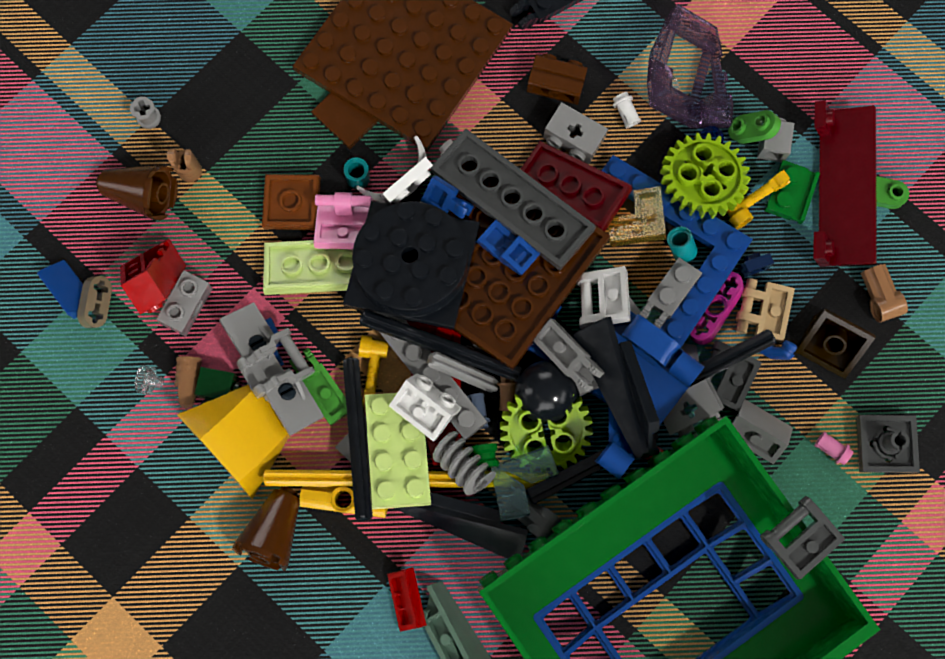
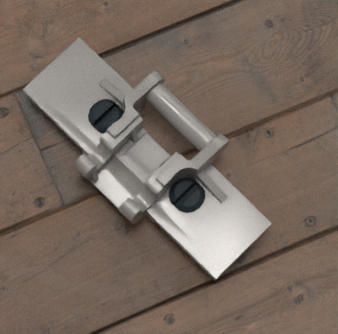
[219,302,324,436]

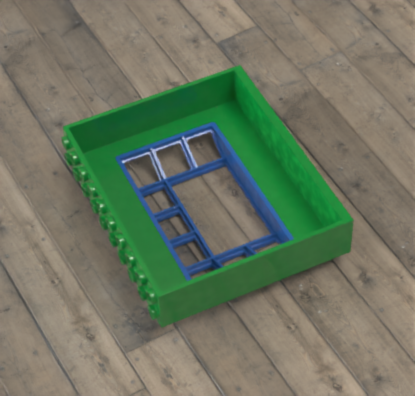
[476,416,881,659]

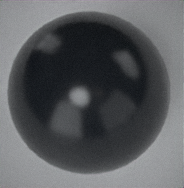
[514,360,579,424]

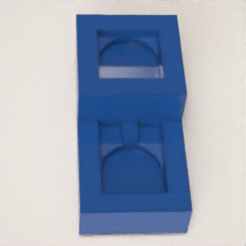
[476,220,540,276]

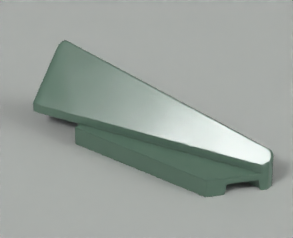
[423,582,491,659]

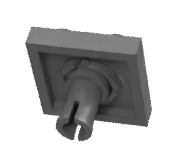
[856,415,920,473]

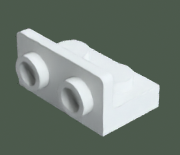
[389,373,461,442]

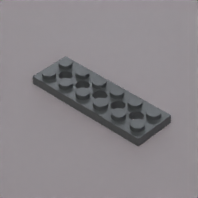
[430,129,596,271]

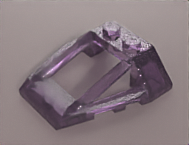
[647,4,733,128]

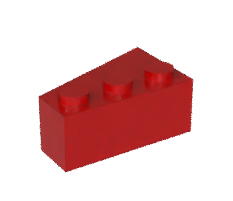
[120,238,186,314]

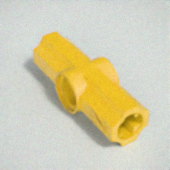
[299,486,388,518]

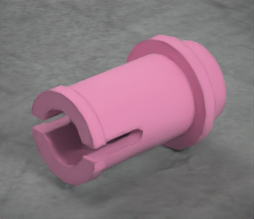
[814,431,854,465]

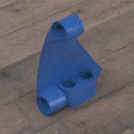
[595,311,705,480]

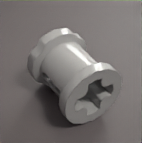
[130,96,161,129]

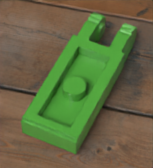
[289,348,347,426]

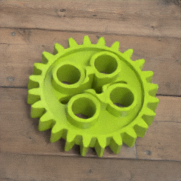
[660,133,751,219]
[500,394,593,473]

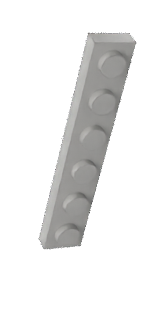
[380,315,488,440]

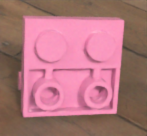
[313,192,374,249]

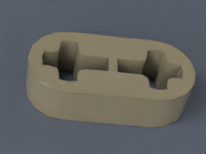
[77,276,112,328]

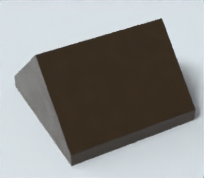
[795,308,876,379]

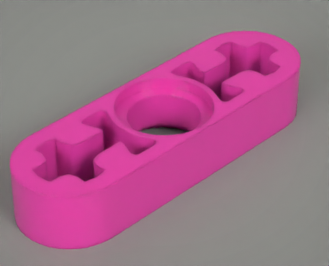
[690,272,744,345]

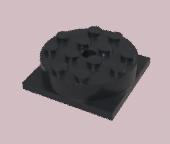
[343,201,480,330]

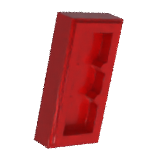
[387,567,427,632]

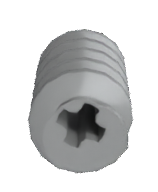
[433,431,496,495]

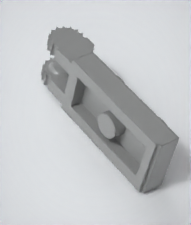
[639,258,702,329]
[534,318,604,391]

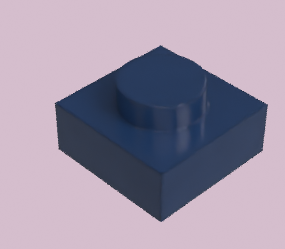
[738,252,774,278]

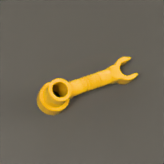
[727,170,791,230]
[358,335,389,410]

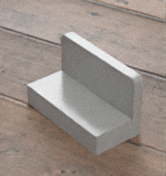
[731,399,793,464]

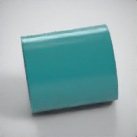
[344,157,370,189]
[667,226,698,262]

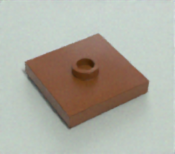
[262,174,321,230]

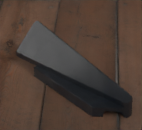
[394,492,529,559]

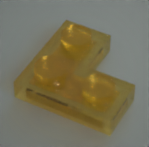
[608,186,667,247]

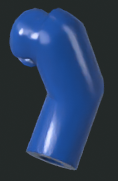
[759,340,797,360]

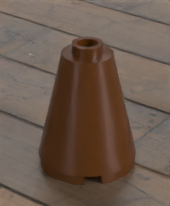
[96,165,178,221]
[232,486,300,571]

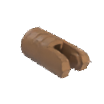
[166,148,202,182]
[174,356,202,410]

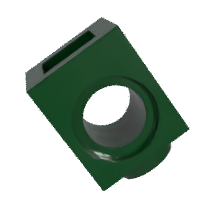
[194,367,242,400]

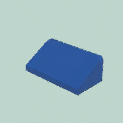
[37,260,83,319]

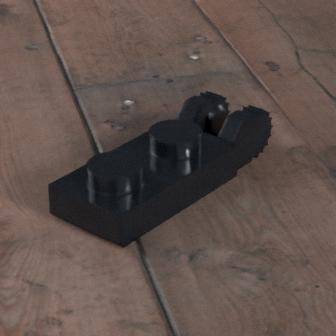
[509,0,583,30]

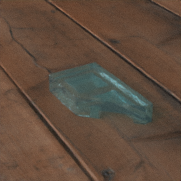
[498,445,559,484]
[491,466,530,521]

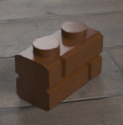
[527,53,588,105]

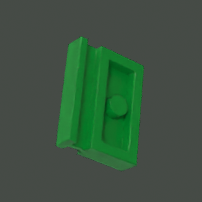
[764,160,820,224]

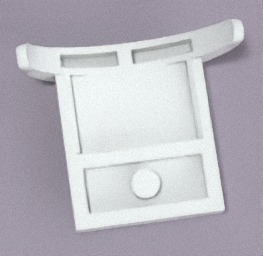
[356,136,433,204]

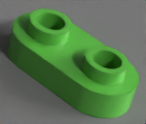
[728,110,781,144]
[877,176,909,209]

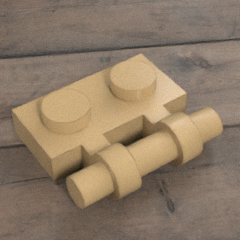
[735,278,795,343]

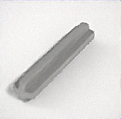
[427,351,500,393]

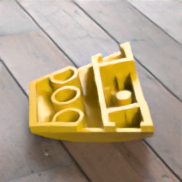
[176,384,290,499]

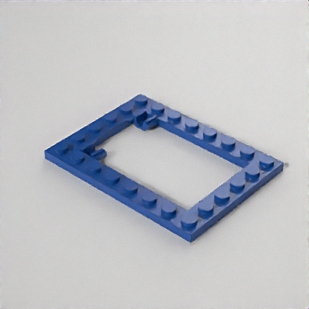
[527,155,753,404]

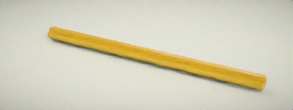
[264,470,550,488]

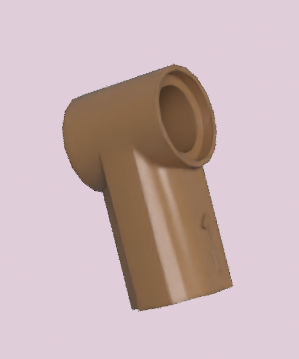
[861,264,908,323]

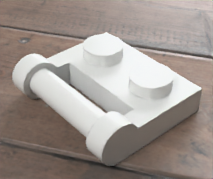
[578,266,631,329]

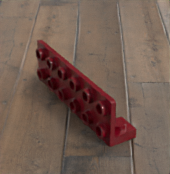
[813,100,877,267]

